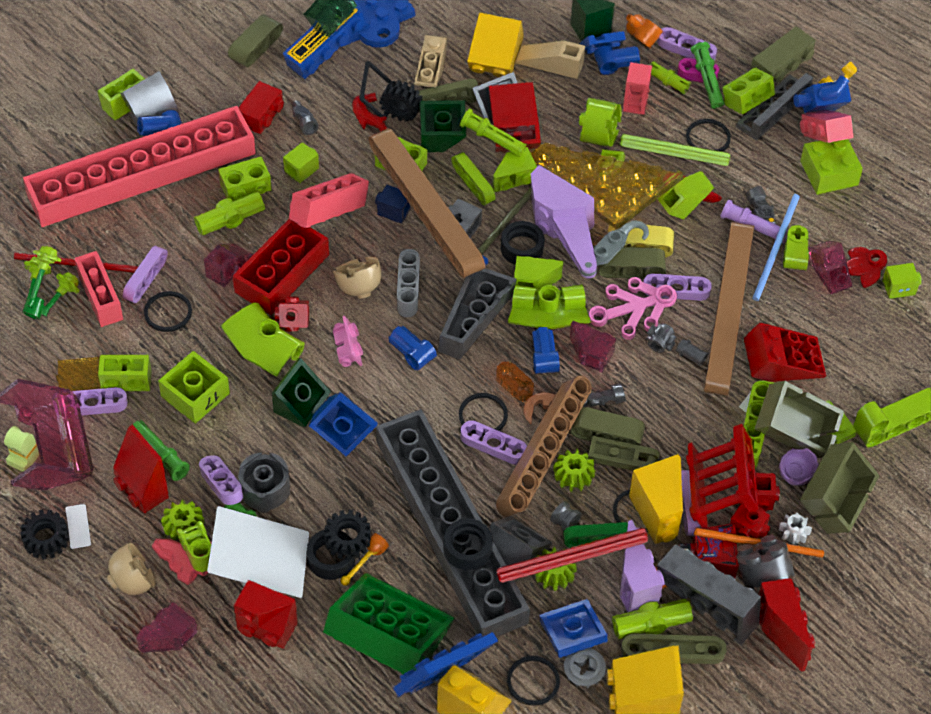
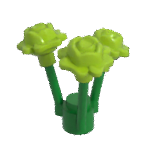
[22,246,80,320]

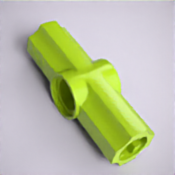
[194,192,265,235]
[612,599,693,639]

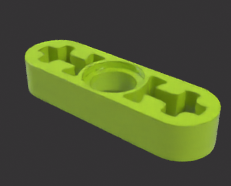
[451,152,496,205]

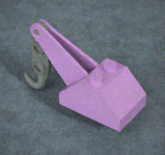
[531,165,649,278]

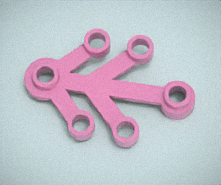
[589,277,677,340]

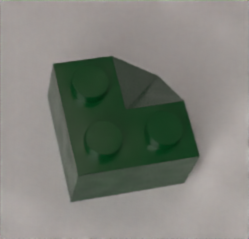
[420,100,466,152]

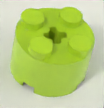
[579,98,622,147]

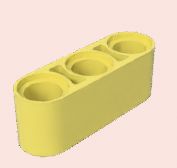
[607,222,674,257]

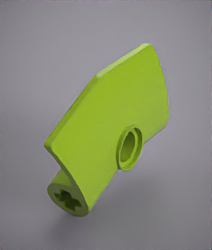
[508,284,591,329]
[221,303,305,377]

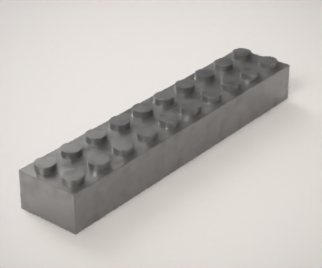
[376,409,530,637]

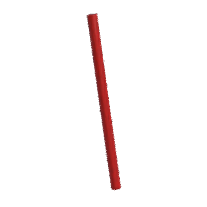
[14,252,139,273]

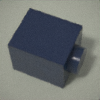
[375,185,412,224]

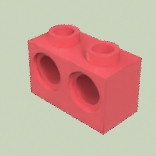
[623,62,652,115]

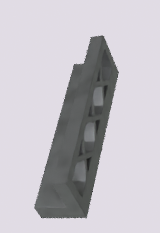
[736,73,813,141]

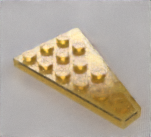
[531,143,684,229]

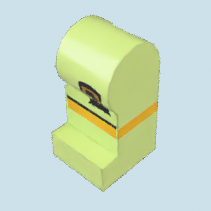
[4,426,40,473]

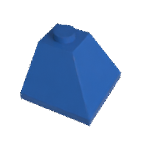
[309,392,378,457]

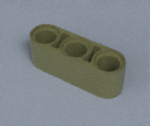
[228,14,283,67]
[598,247,666,279]
[571,407,645,446]

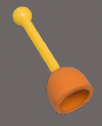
[340,533,389,586]

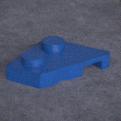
[579,31,626,54]

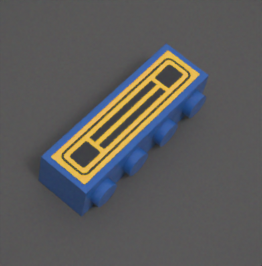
[283,0,366,79]

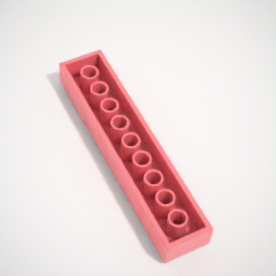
[23,106,256,227]

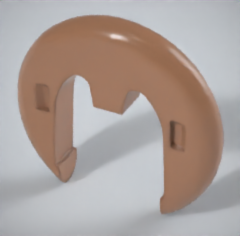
[523,392,566,428]

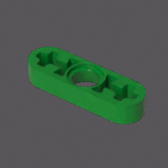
[563,522,636,548]

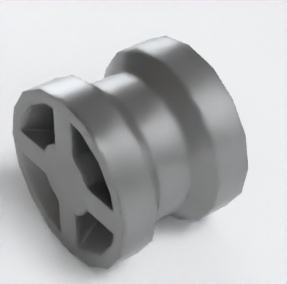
[550,501,582,531]

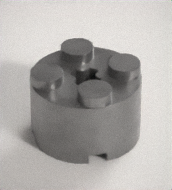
[238,452,290,513]
[737,535,795,590]

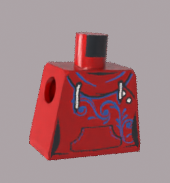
[679,524,739,579]

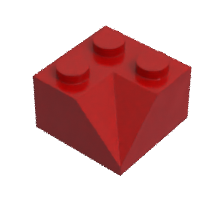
[234,580,298,649]

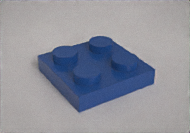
[539,599,608,658]

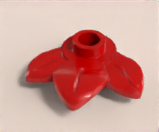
[843,247,888,288]

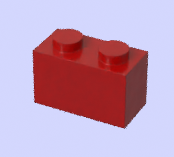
[238,81,284,135]

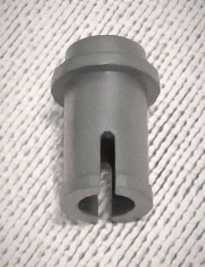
[676,339,708,366]

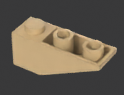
[414,35,447,88]
[515,41,585,79]

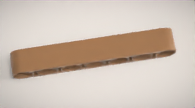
[496,376,592,517]

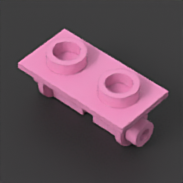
[333,316,363,367]

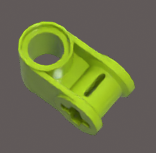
[783,225,809,270]
[176,520,211,572]

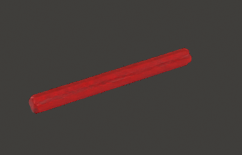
[497,528,648,583]

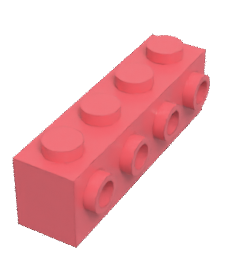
[289,173,369,228]

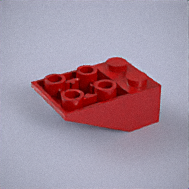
[489,82,541,152]
[744,323,826,382]
[758,578,815,672]

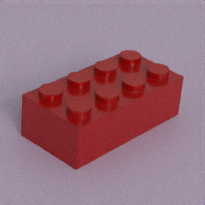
[233,219,329,315]

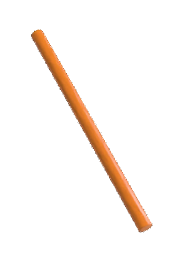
[694,528,824,558]

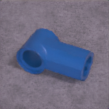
[594,46,640,75]
[137,110,183,136]
[389,326,437,371]
[532,327,560,374]

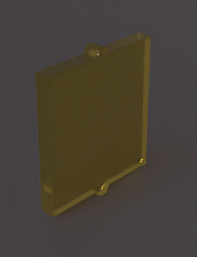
[56,357,101,394]

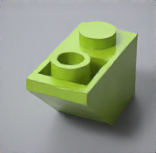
[493,147,537,193]
[658,171,715,220]
[514,256,563,290]

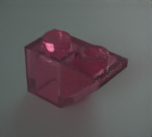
[809,240,853,294]
[204,244,253,287]
[570,321,616,373]
[136,602,198,653]

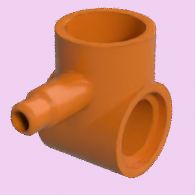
[626,14,663,49]

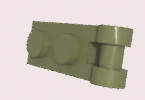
[419,79,478,112]
[588,436,660,471]

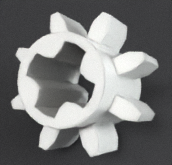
[779,512,812,545]

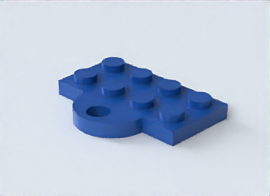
[320,0,416,48]
[393,632,498,697]

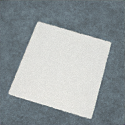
[208,506,309,598]

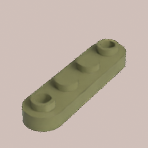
[621,634,727,664]

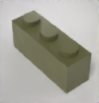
[750,26,816,83]

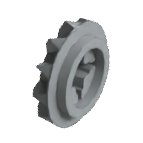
[564,648,606,688]

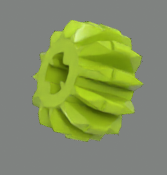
[553,449,596,492]
[161,499,205,541]
[535,546,577,591]

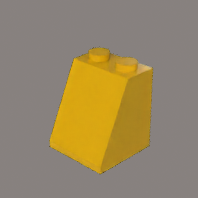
[467,13,524,77]
[629,454,683,544]
[607,646,684,714]
[437,665,511,714]

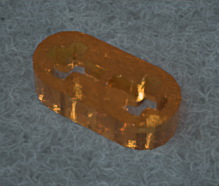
[496,362,534,401]

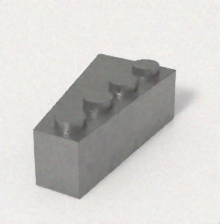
[438,268,516,359]
[657,544,761,645]

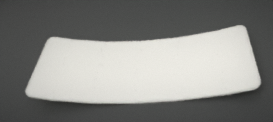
[65,504,91,549]

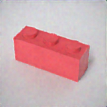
[800,109,854,143]
[74,251,123,327]

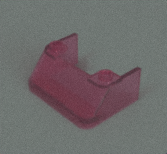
[0,379,93,491]

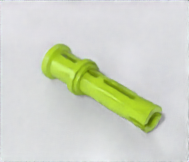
[460,108,527,157]

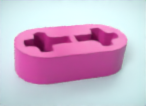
[677,58,719,83]

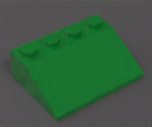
[323,573,455,674]

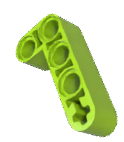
[744,380,790,469]
[853,388,931,448]

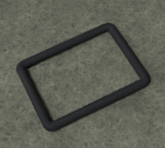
[359,61,392,121]

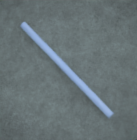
[752,194,800,301]

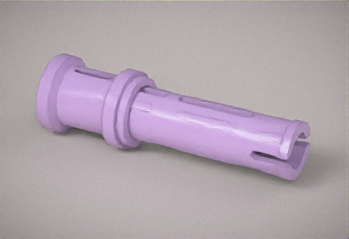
[720,199,788,244]

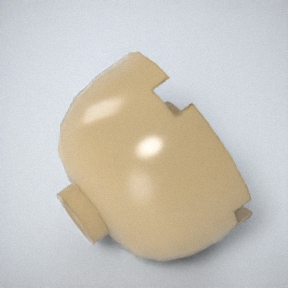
[333,257,382,299]
[107,543,156,595]

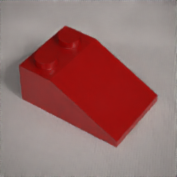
[113,424,169,514]

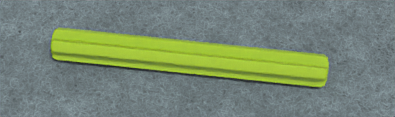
[620,134,730,166]

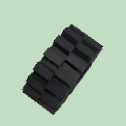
[379,81,423,122]
[324,509,371,560]
[20,510,69,559]

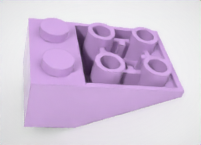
[620,520,664,613]

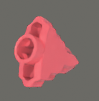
[152,538,212,585]

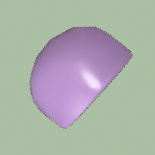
[778,448,819,486]

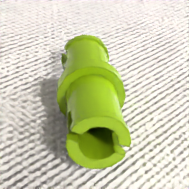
[650,61,691,94]

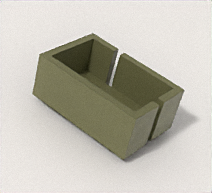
[755,381,845,458]
[800,442,880,534]

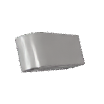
[397,249,420,317]

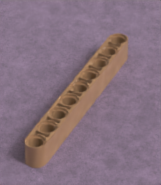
[368,128,485,278]
[704,222,754,396]

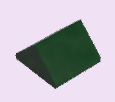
[570,0,615,42]
[272,358,331,427]

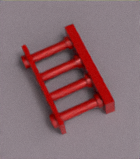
[686,424,759,529]

